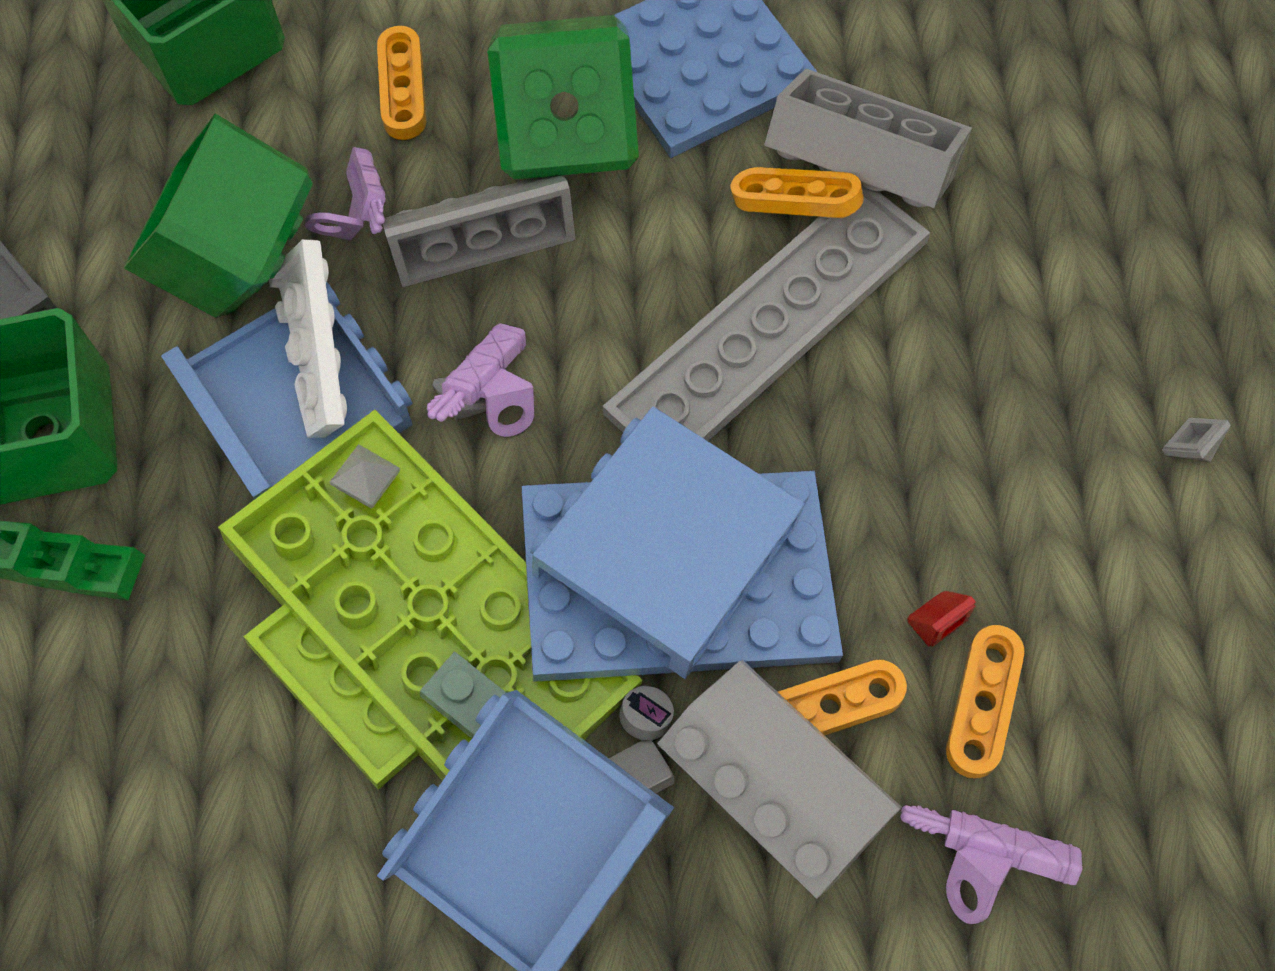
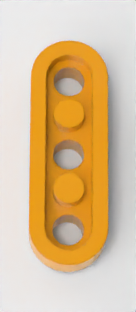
[377,26,427,140]
[730,167,864,218]
[946,625,1024,779]
[778,660,907,736]

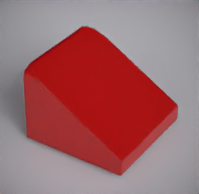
[907,591,976,647]

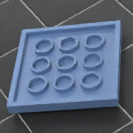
[614,0,817,158]

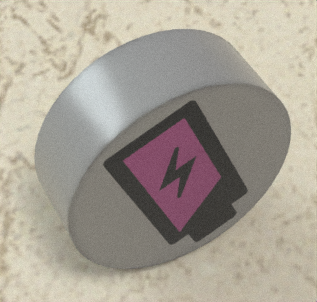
[619,686,674,740]

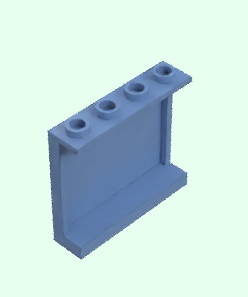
[161,282,413,499]
[530,406,805,679]
[377,690,674,971]

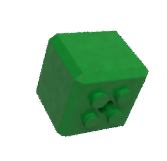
[103,0,285,105]
[487,15,639,180]
[124,113,313,318]
[0,308,118,505]

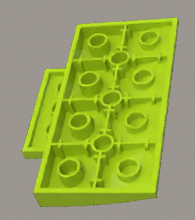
[218,409,642,790]

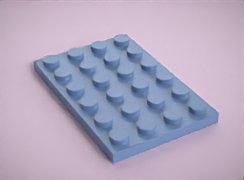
[522,471,843,682]

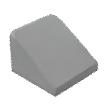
[609,740,674,793]

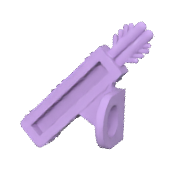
[305,147,386,240]
[427,323,534,437]
[900,805,1082,924]

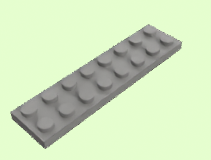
[602,185,930,441]

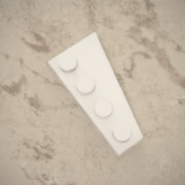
[269,239,347,438]

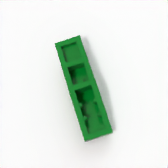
[0,521,145,601]

